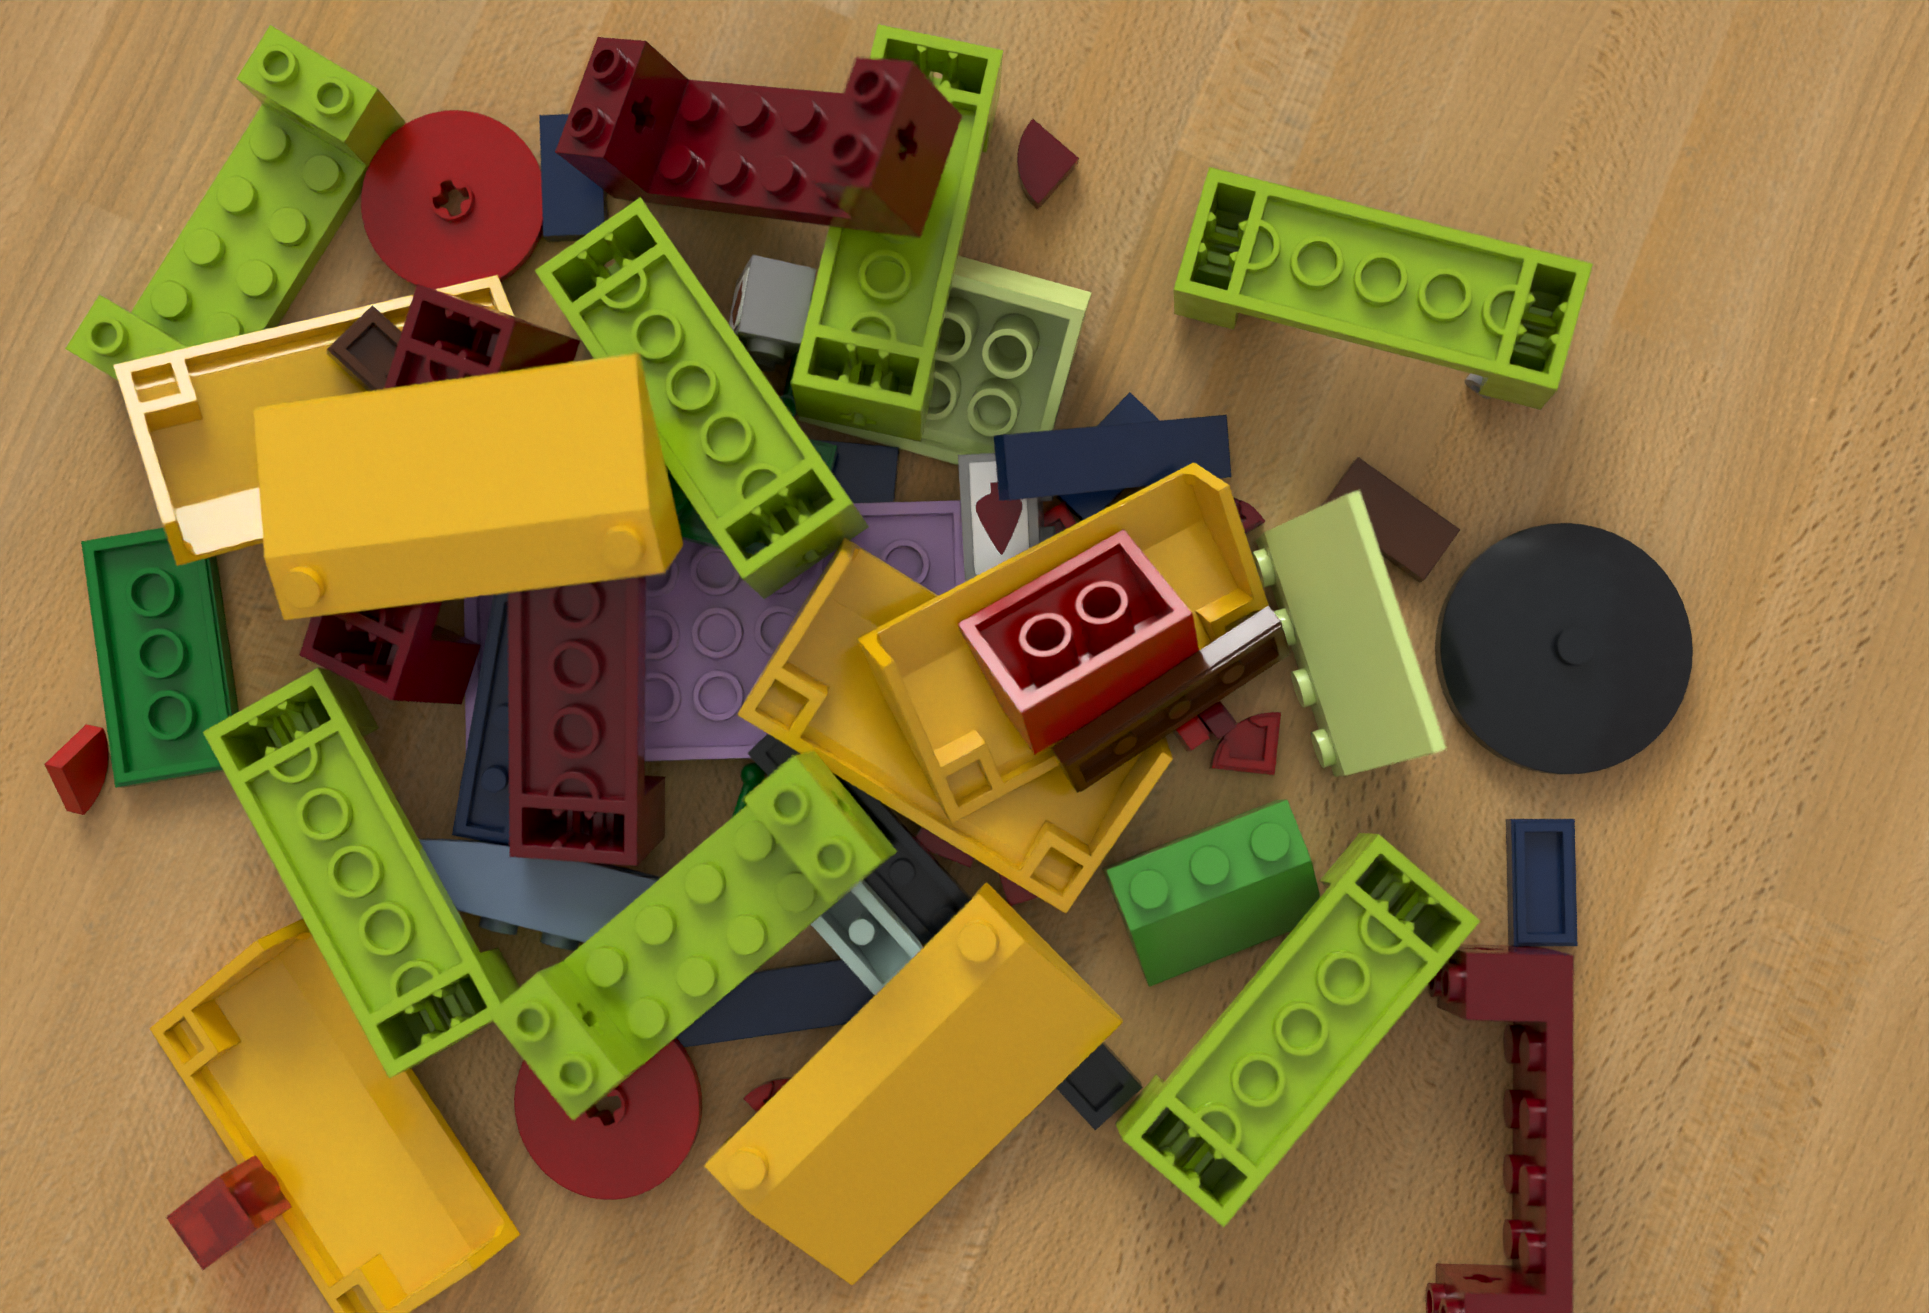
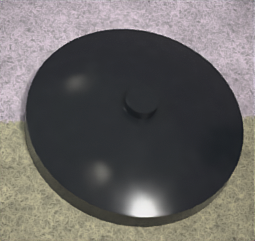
[1435,523,1693,775]

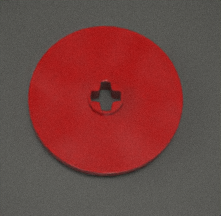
[361,110,543,289]
[514,1038,703,1200]

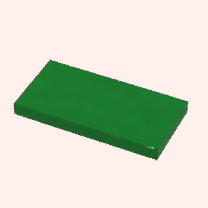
[81,528,239,788]

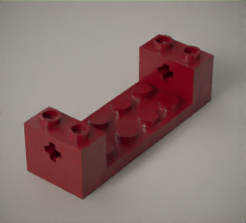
[555,37,962,238]
[299,284,581,705]
[508,465,668,866]
[1425,944,1574,1313]

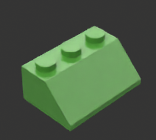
[1102,800,1320,987]

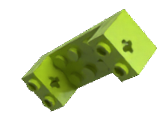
[791,24,1003,442]
[65,25,406,380]
[1174,167,1593,410]
[535,197,869,599]
[203,668,520,1078]
[488,751,897,1120]
[1115,833,1480,1227]

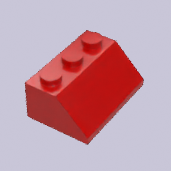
[958,529,1200,755]

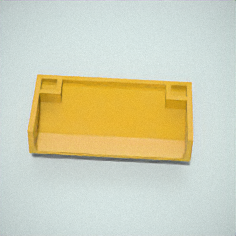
[114,275,514,566]
[254,353,684,620]
[857,462,1269,824]
[737,537,1173,914]
[704,882,1123,1286]
[149,918,521,1313]

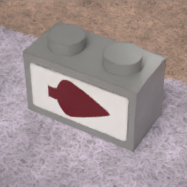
[729,255,816,372]
[958,453,1056,582]

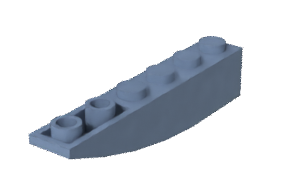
[419,838,661,950]

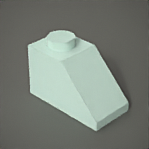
[811,880,923,995]

